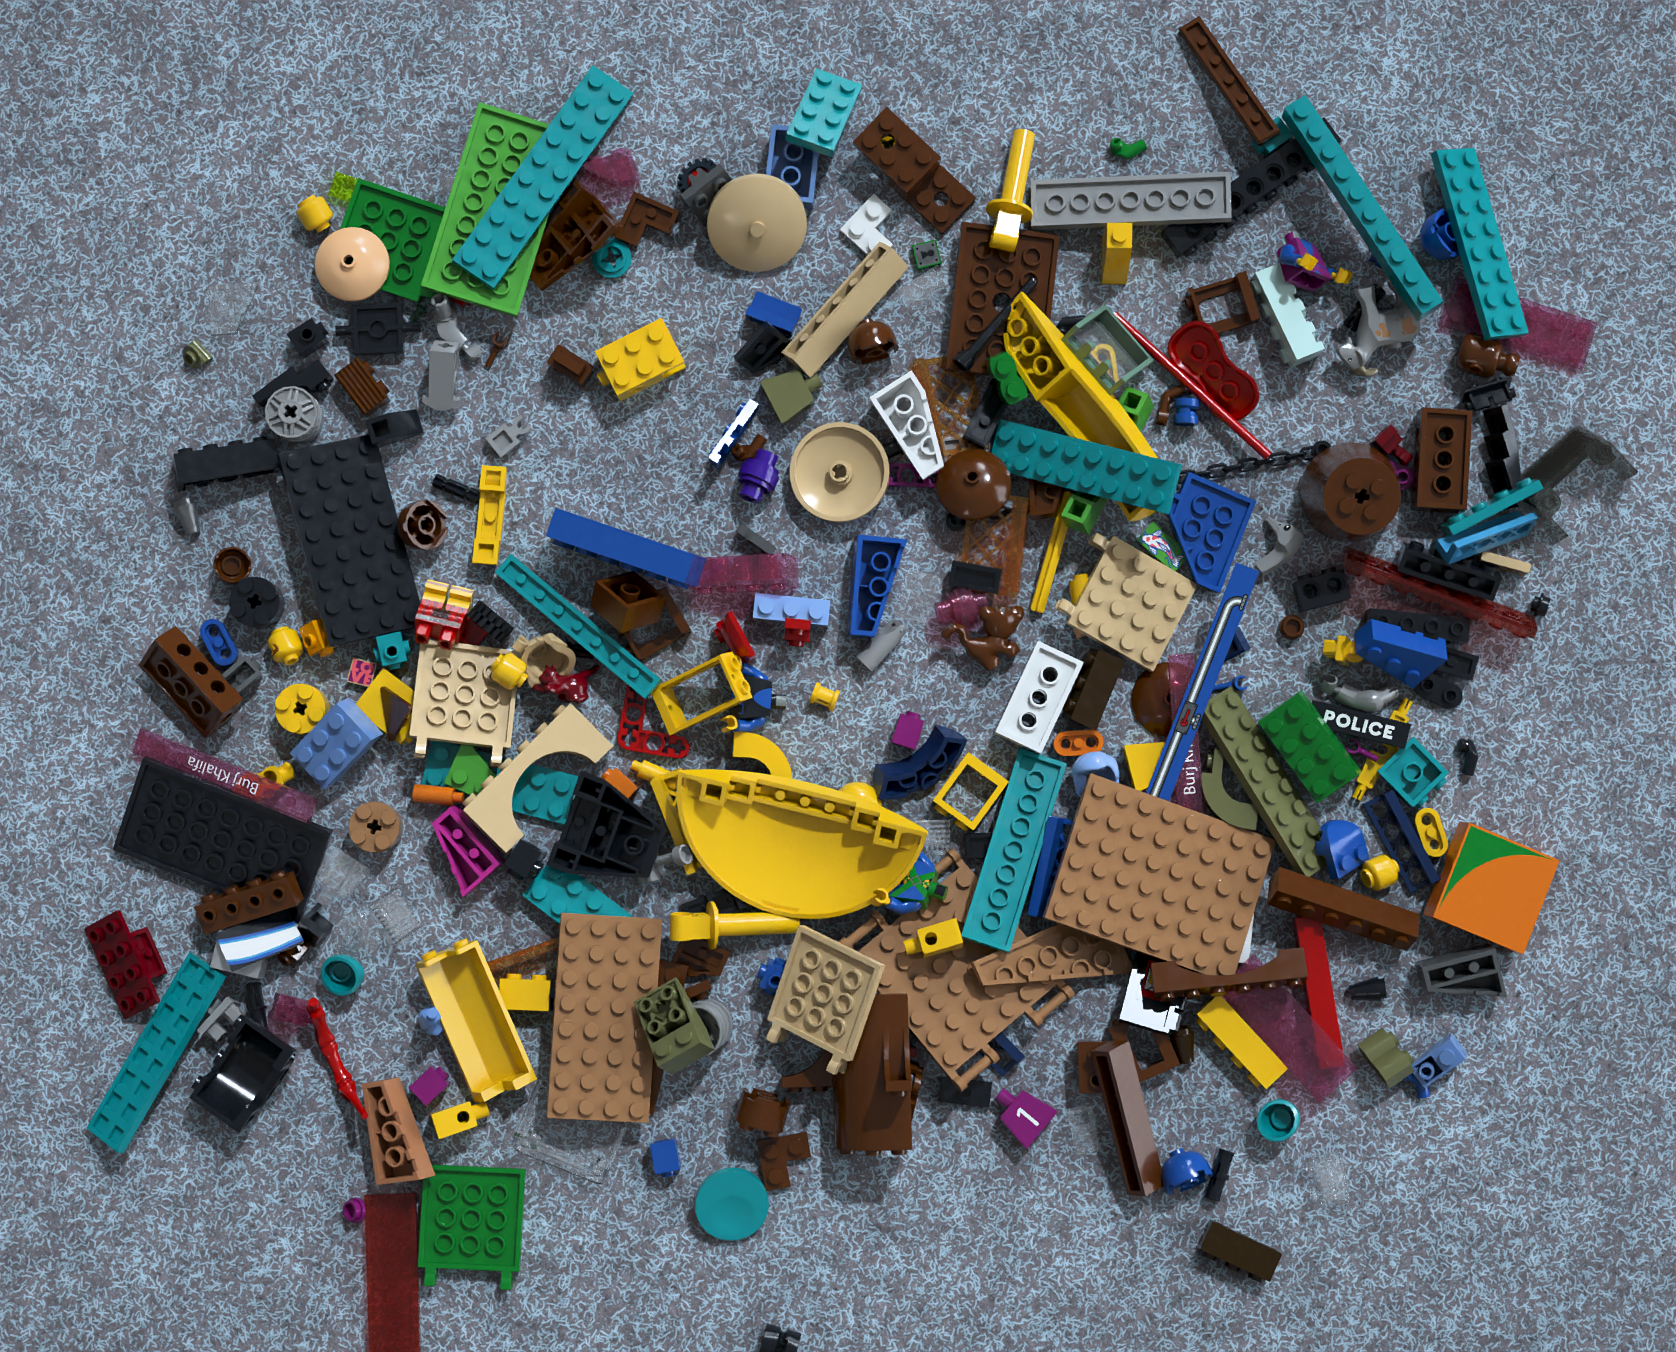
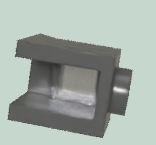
[222,655,263,697]

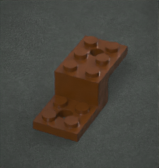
[852,107,976,235]

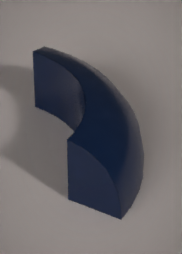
[873,725,967,799]

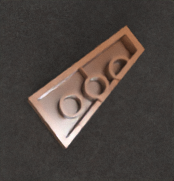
[362,1077,435,1185]

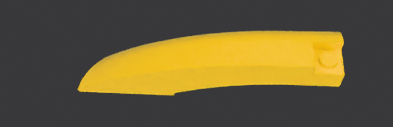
[1003,292,1158,521]

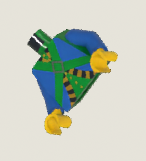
[871,851,948,915]

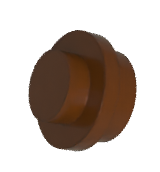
[1279,615,1305,640]

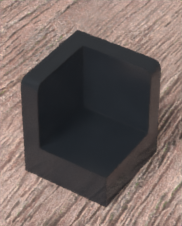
[297,902,333,948]

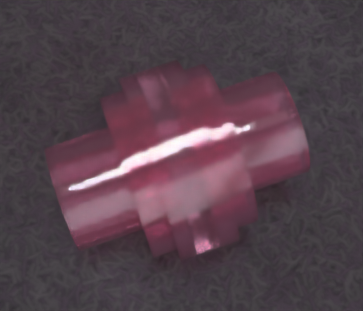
[934,588,988,628]

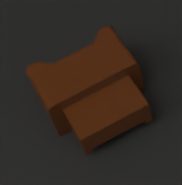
[547,345,595,388]

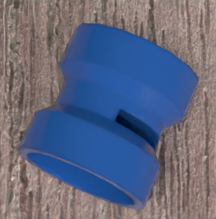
[1173,398,1199,426]

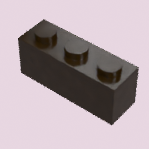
[1062,648,1125,730]
[1197,1219,1282,1283]

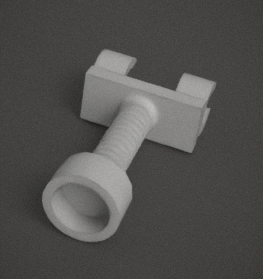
[637,844,693,885]

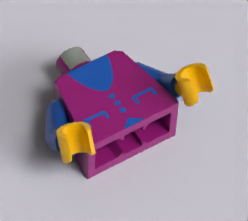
[1277,231,1353,293]

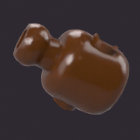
[1456,333,1520,379]

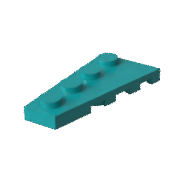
[1439,477,1544,536]

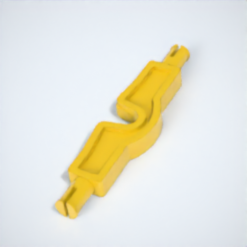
[1351,698,1413,802]

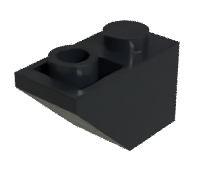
[365,409,424,448]

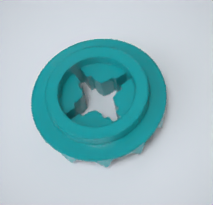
[592,239,632,278]

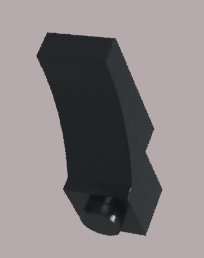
[252,359,334,407]

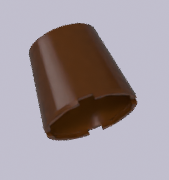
[1299,442,1401,542]

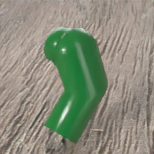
[1110,138,1147,159]

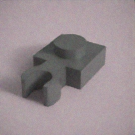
[736,523,776,557]

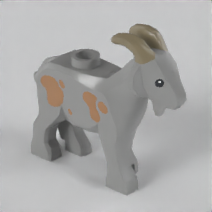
[1336,281,1425,377]

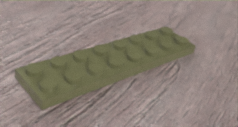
[1201,686,1327,877]

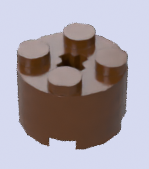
[734,1088,791,1138]

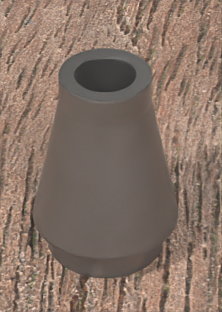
[173,496,201,535]

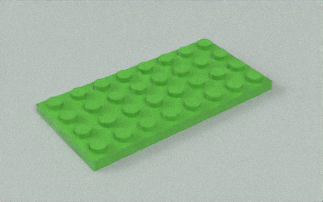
[421,102,550,318]

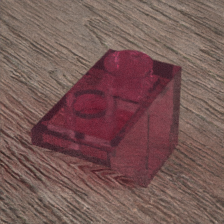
[583,148,641,190]

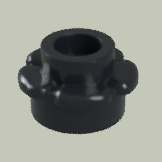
[1530,593,1550,617]

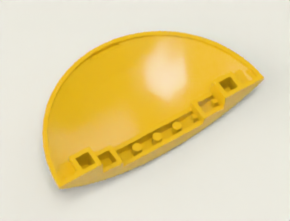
[677,769,928,919]

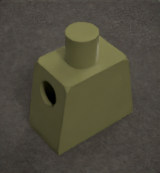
[760,370,823,427]

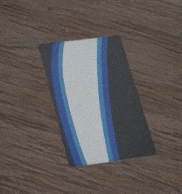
[215,909,304,972]

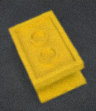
[595,318,686,402]

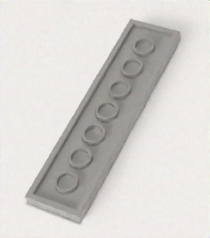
[1031,172,1232,230]

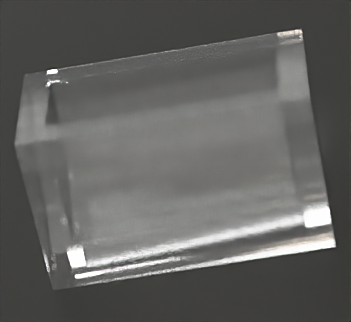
[895,265,953,320]

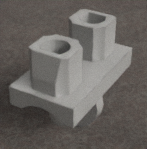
[196,996,245,1043]

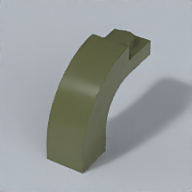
[1199,749,1258,830]

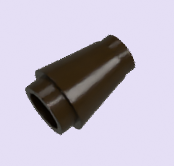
[1169,1025,1194,1064]

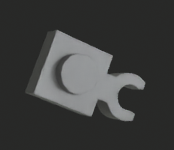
[485,415,532,459]

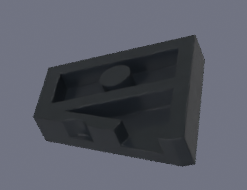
[734,320,792,374]

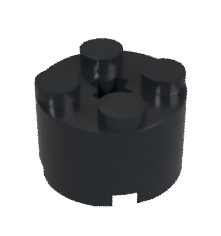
[229,577,285,629]

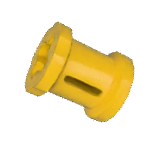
[809,682,840,712]

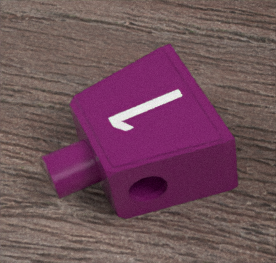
[994,1088,1058,1149]

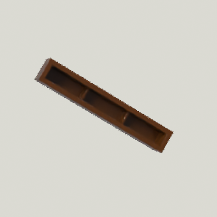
[1267,867,1419,951]
[1091,1040,1163,1197]

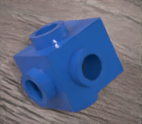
[756,958,787,996]

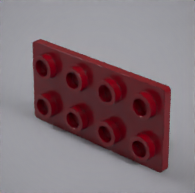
[85,910,168,1019]

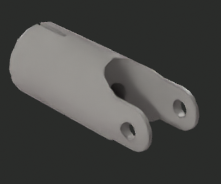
[855,619,907,672]

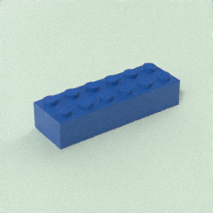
[546,507,706,589]

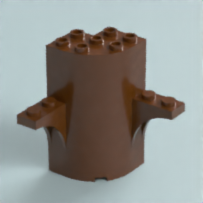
[782,993,912,1156]

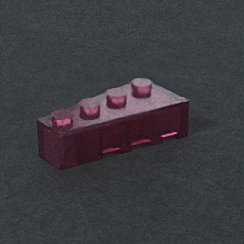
[689,553,799,595]

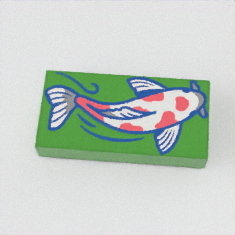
[1136,522,1185,571]

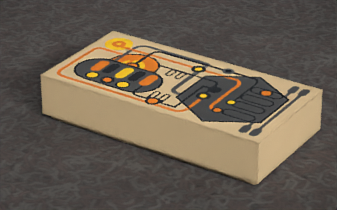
[1476,551,1531,576]

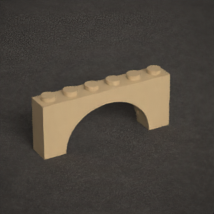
[461,703,613,854]

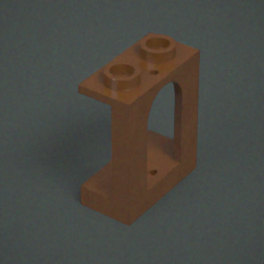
[1184,271,1261,334]
[614,587,692,662]
[1107,1018,1180,1082]

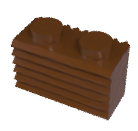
[334,358,390,418]

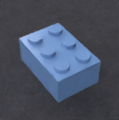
[766,124,819,210]
[290,697,383,790]

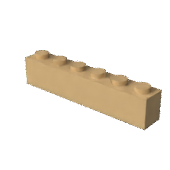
[782,242,909,378]

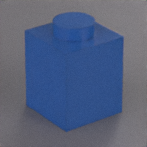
[650,1138,681,1178]

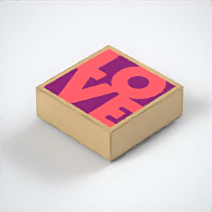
[347,658,378,687]

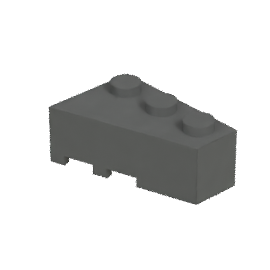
[1415,943,1507,997]

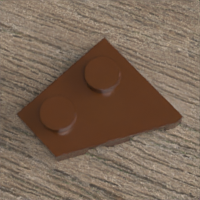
[671,939,731,976]

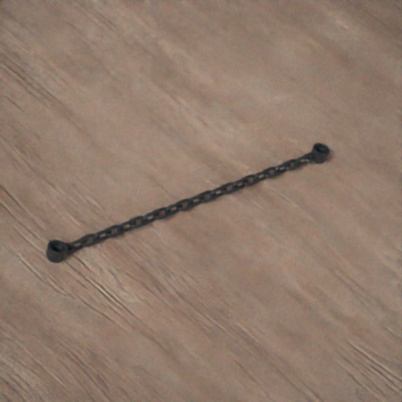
[946,441,1331,532]

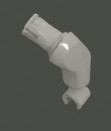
[431,294,482,361]
[1322,674,1399,713]

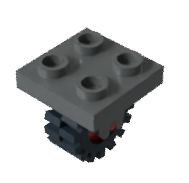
[677,158,732,227]

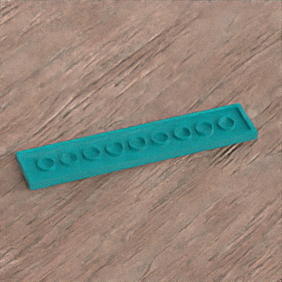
[452,65,634,291]

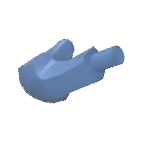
[418,1006,444,1037]

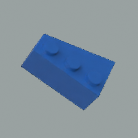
[1354,619,1448,688]

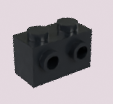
[504,839,547,880]

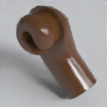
[731,434,768,461]

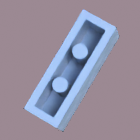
[753,593,830,628]

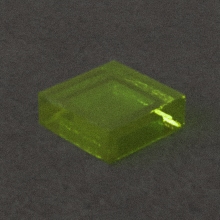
[328,171,358,202]

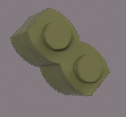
[1357,1028,1414,1088]

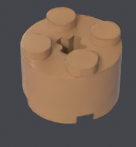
[349,802,403,853]

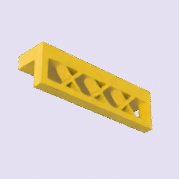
[650,767,703,875]

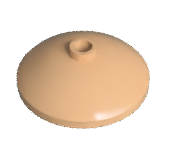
[315,227,390,302]

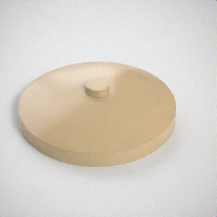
[707,174,807,272]
[790,422,890,523]

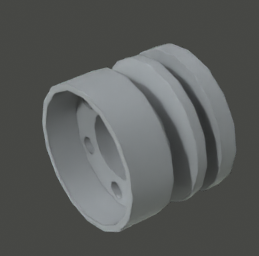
[265,386,324,444]
[692,998,733,1057]

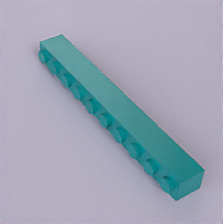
[1281,95,1443,322]

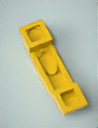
[472,465,507,565]

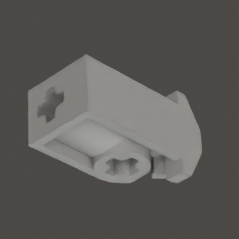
[422,340,461,411]

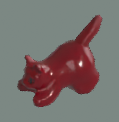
[532,665,599,704]

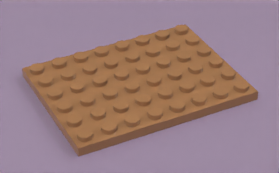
[1042,773,1276,975]

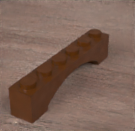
[1150,947,1308,1002]

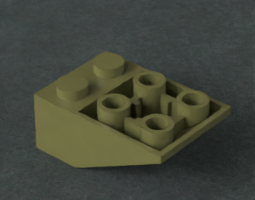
[634,977,715,1074]

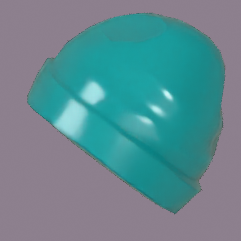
[321,954,365,996]
[1256,1099,1301,1142]

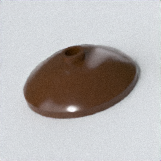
[936,449,1011,521]
[1131,662,1193,737]

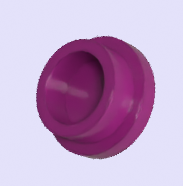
[343,1197,366,1223]

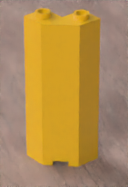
[415,938,537,1102]

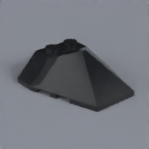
[546,770,667,878]

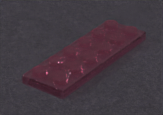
[1439,277,1598,371]
[1223,954,1358,1103]

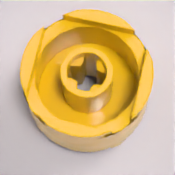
[275,684,330,735]

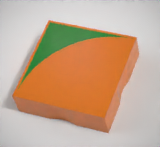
[1423,821,1560,954]

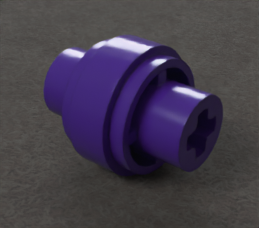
[738,449,779,504]

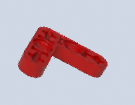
[618,685,690,759]

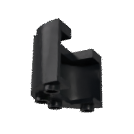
[189,1014,298,1133]

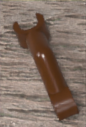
[1156,377,1192,426]

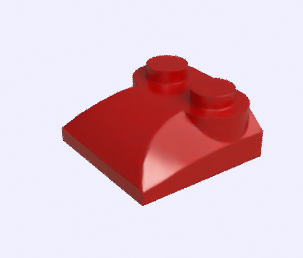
[714,611,757,663]

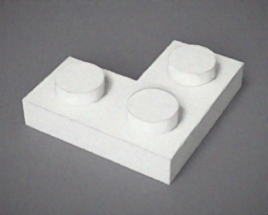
[840,194,893,255]

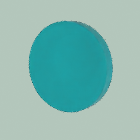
[695,1167,769,1241]

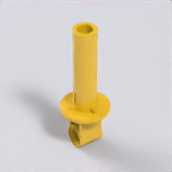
[986,129,1035,253]
[670,901,800,950]

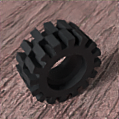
[467,600,515,644]

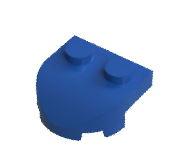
[1316,820,1370,879]

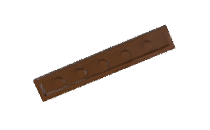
[1179,16,1280,147]

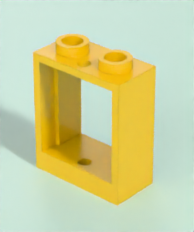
[932,752,1009,832]

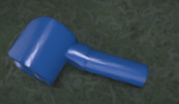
[1212,675,1248,692]

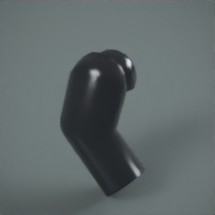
[1056,315,1086,335]
[1457,738,1479,776]

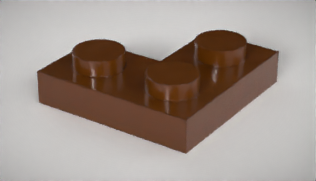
[614,192,680,248]
[757,1131,811,1191]

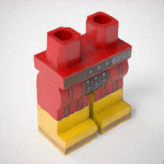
[414,579,474,650]

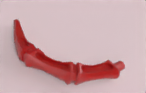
[306,998,368,1119]

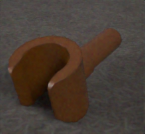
[485,332,508,368]

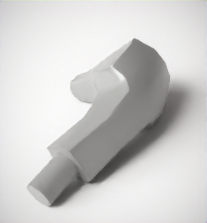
[1252,516,1305,576]

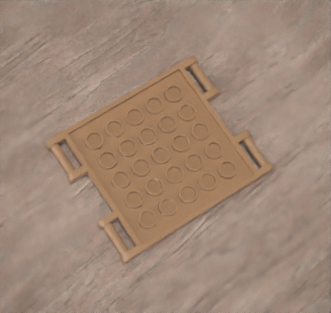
[838,848,1075,1092]

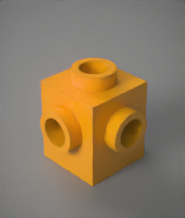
[299,619,337,657]

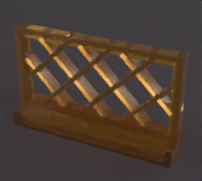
[909,356,989,457]
[958,495,1030,598]

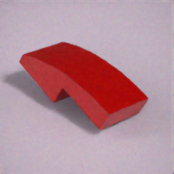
[784,618,811,647]

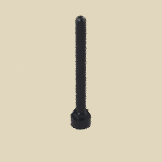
[952,277,1038,373]

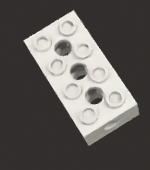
[994,641,1084,754]

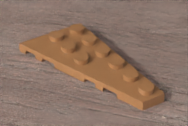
[971,924,1132,986]

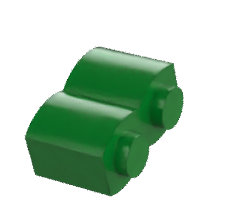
[986,352,1027,405]

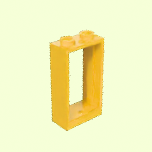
[652,652,753,735]

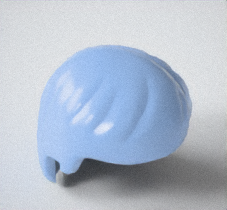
[1072,751,1119,797]

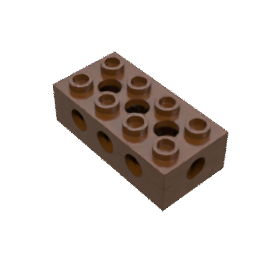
[1411,407,1472,514]
[138,626,243,739]

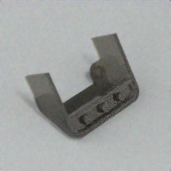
[1521,426,1638,543]

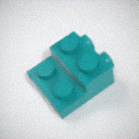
[1376,736,1449,809]

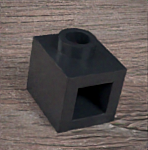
[287,318,329,359]

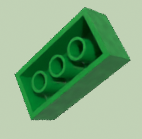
[1258,689,1361,804]

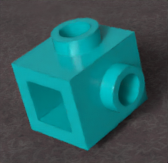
[373,631,411,670]

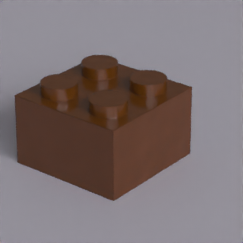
[590,571,665,633]

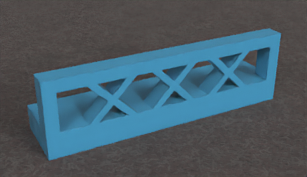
[1434,510,1538,565]

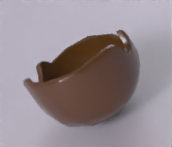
[213,546,251,585]

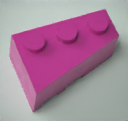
[432,805,506,897]

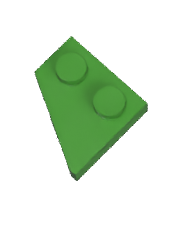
[444,744,497,796]

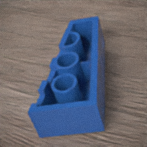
[846,534,908,639]

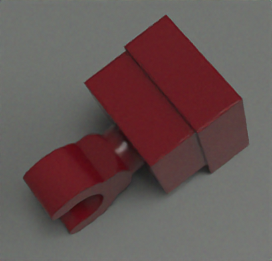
[1370,424,1413,465]

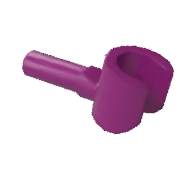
[1345,739,1379,762]

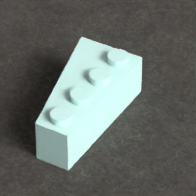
[1251,263,1325,368]

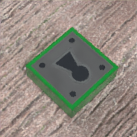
[912,240,942,271]

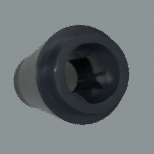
[1349,976,1387,1001]

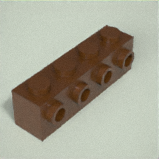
[194,870,304,935]

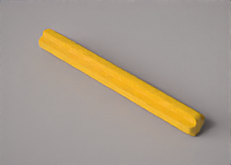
[1030,491,1074,613]

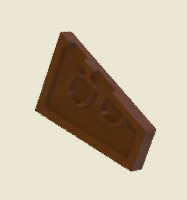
[1029,479,1066,521]

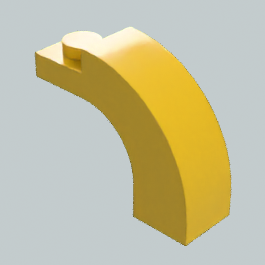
[733,732,793,779]

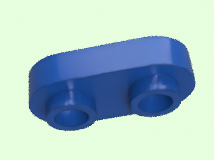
[200,619,239,666]

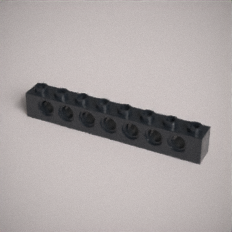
[1161,117,1342,258]

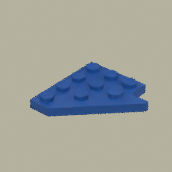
[1167,472,1256,593]

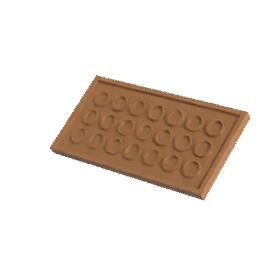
[546,913,662,1123]

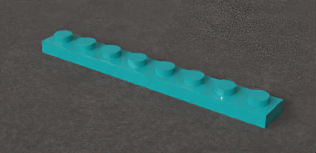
[495,554,662,700]

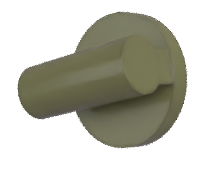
[183,339,213,368]

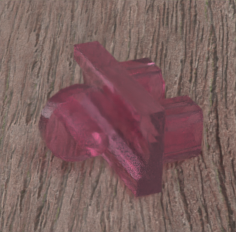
[267,992,313,1026]

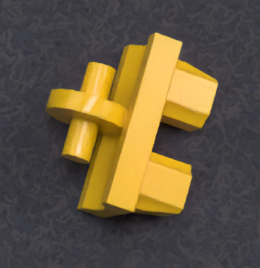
[1323,635,1364,666]

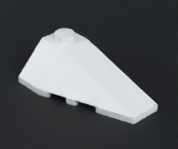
[869,370,944,480]

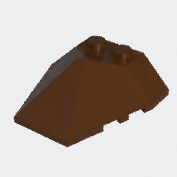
[530,178,623,291]

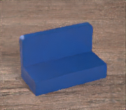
[745,291,802,336]

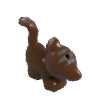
[941,606,1024,671]

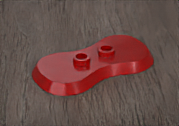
[1167,321,1259,421]

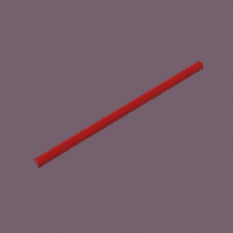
[1113,311,1272,460]

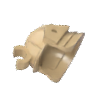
[512,633,576,688]

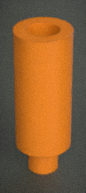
[412,784,465,806]

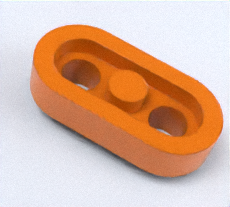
[1053,730,1104,757]

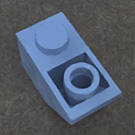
[1411,1032,1467,1088]

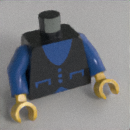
[720,655,787,733]

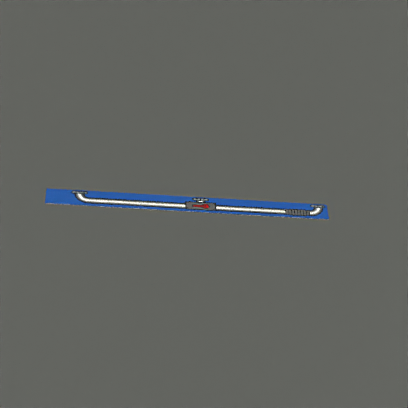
[1146,563,1259,801]

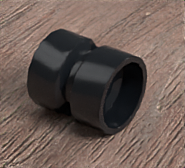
[759,1323,801,1352]

